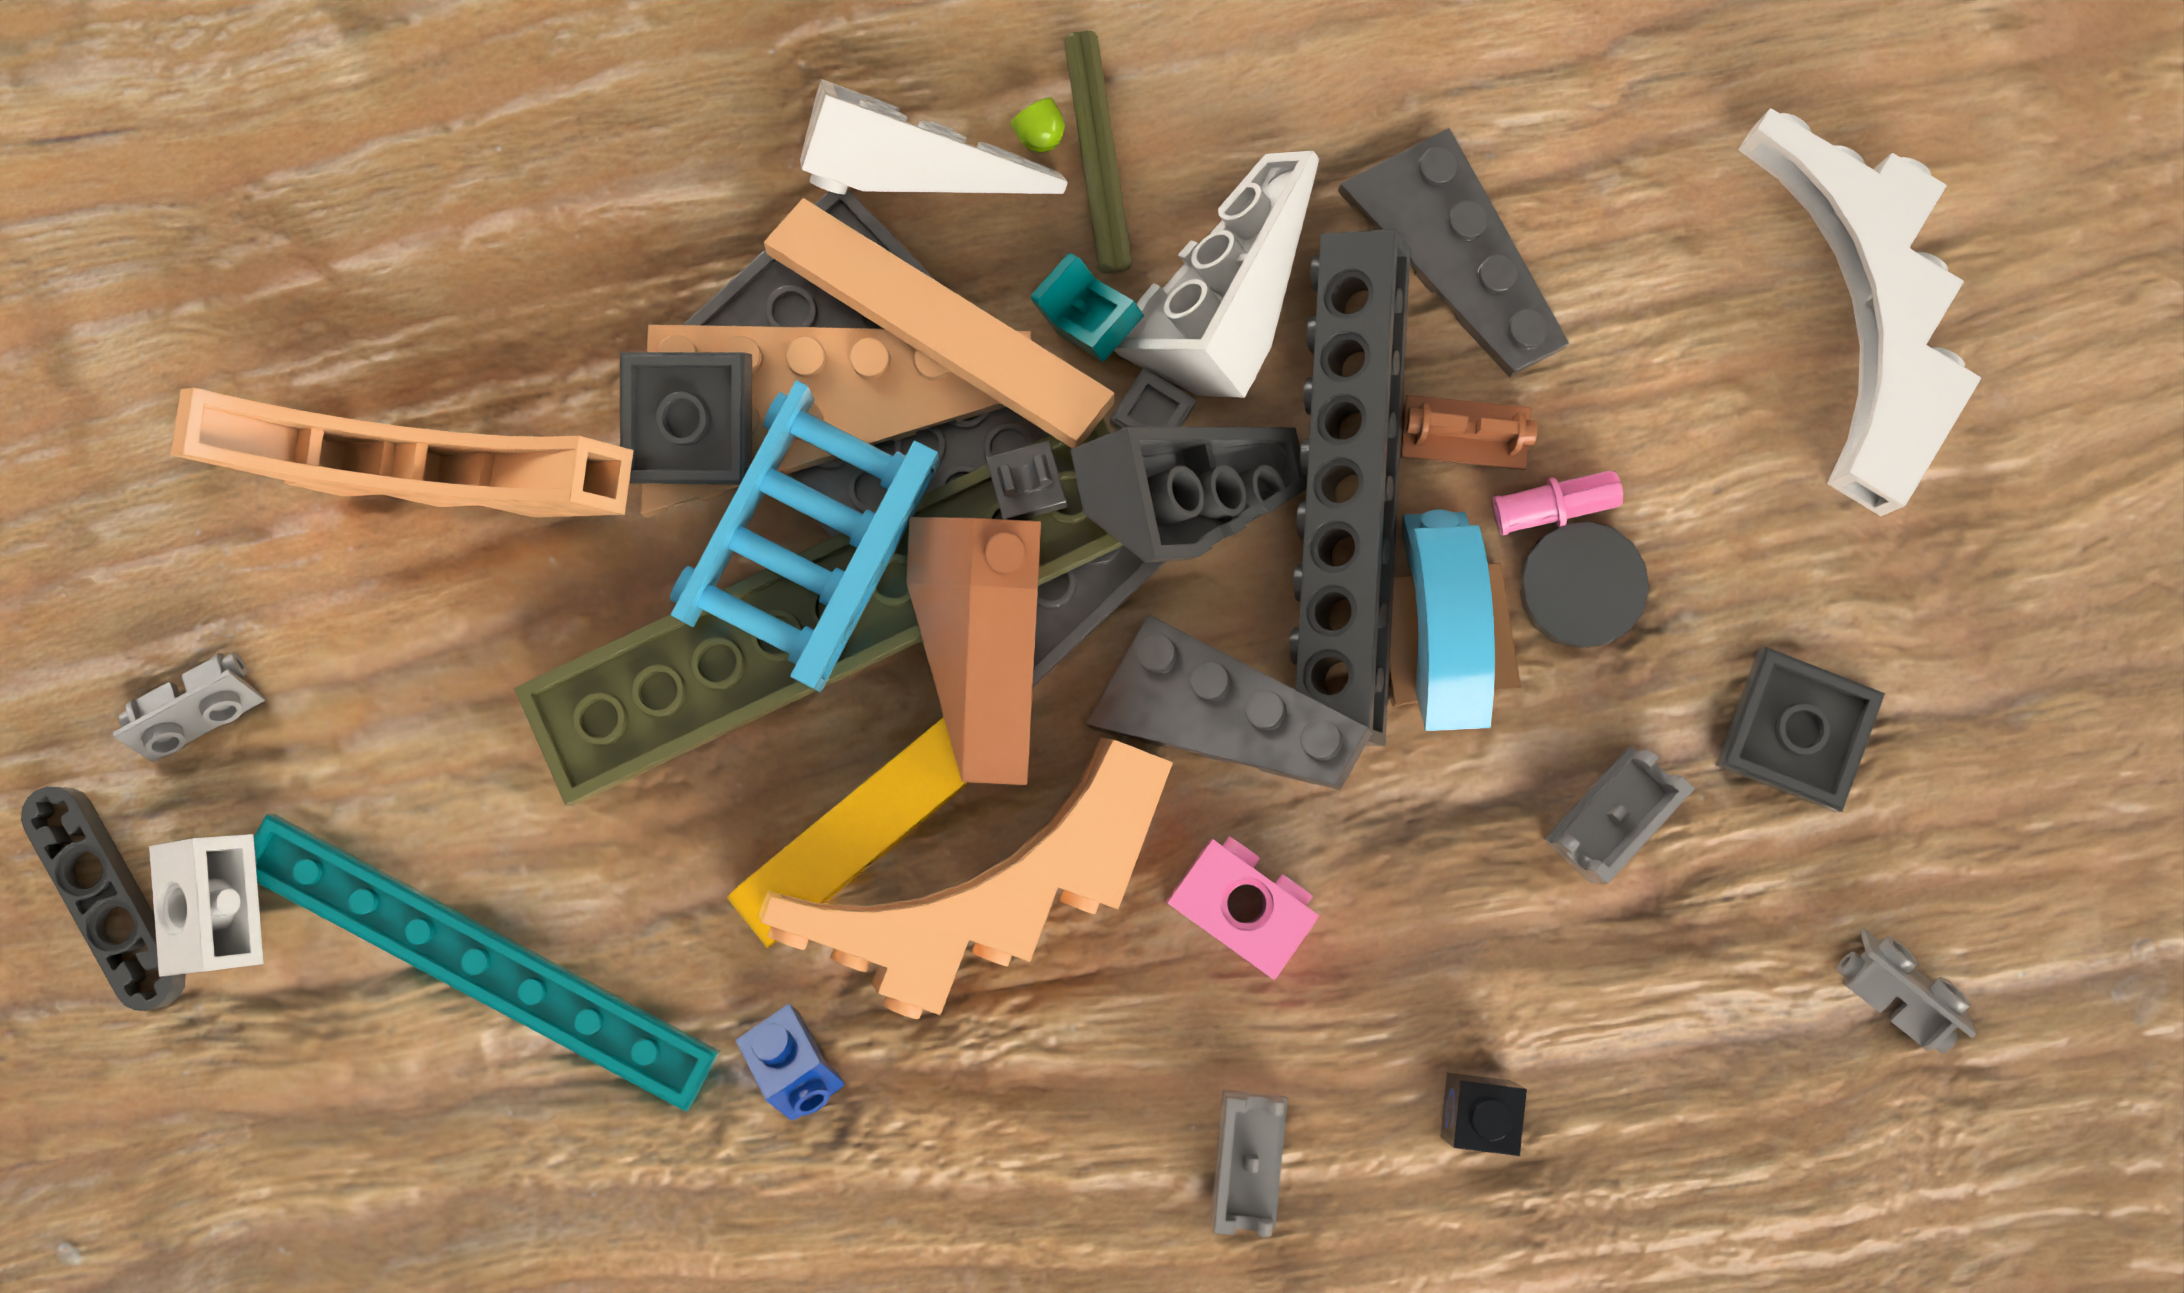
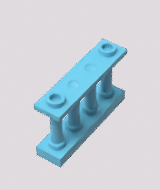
[670,380,941,693]

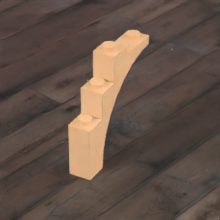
[170,387,634,518]
[758,738,1173,1019]

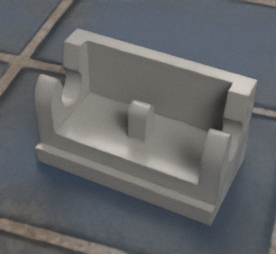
[1544,747,1695,884]
[1210,1090,1288,1237]

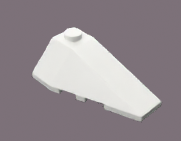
[800,79,1068,195]
[1114,151,1319,398]

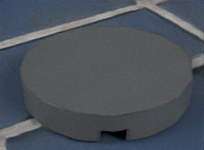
[1520,521,1649,648]

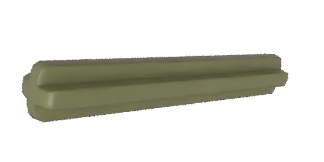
[1065,30,1132,273]

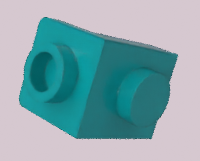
[1031,253,1144,362]

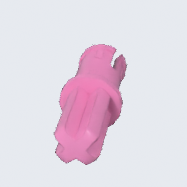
[1492,470,1623,535]

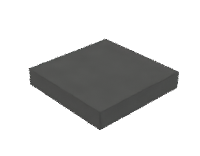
[620,352,752,485]
[1715,647,1885,812]

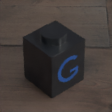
[1440,1072,1527,1156]

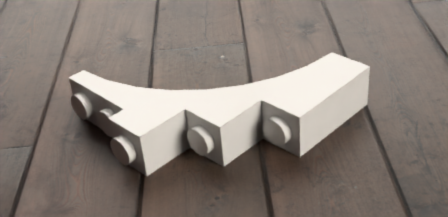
[1738,108,1981,516]

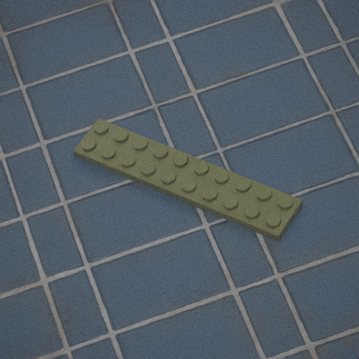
[514,418,1124,807]

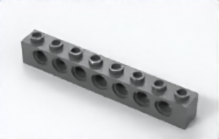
[1290,229,1411,746]

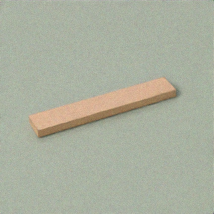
[764,198,1115,449]

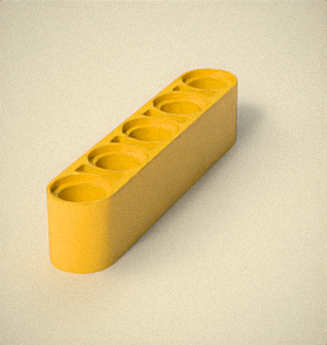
[727,717,971,949]

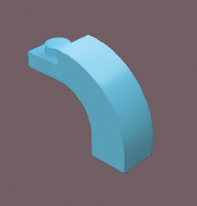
[1401,509,1495,731]

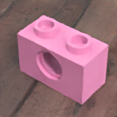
[1165,836,1320,980]

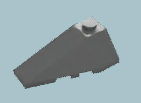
[1070,427,1307,562]

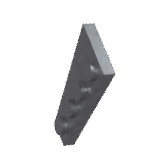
[1338,128,1569,377]
[1085,614,1372,790]

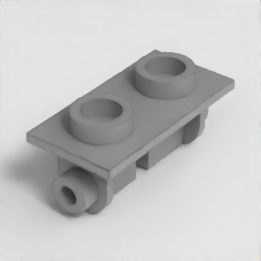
[113,652,265,762]
[1837,928,1977,1054]

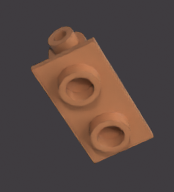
[1401,395,1537,470]

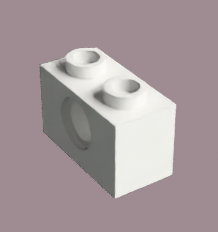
[149,834,264,977]

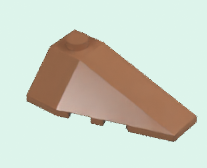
[906,517,1041,785]

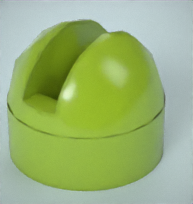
[1010,97,1065,153]

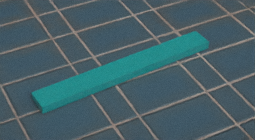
[254,814,721,1112]

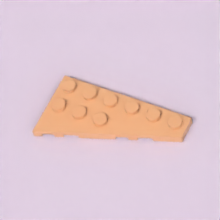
[641,325,1032,518]

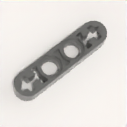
[21,786,186,1011]

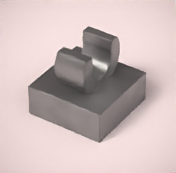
[986,440,1067,520]

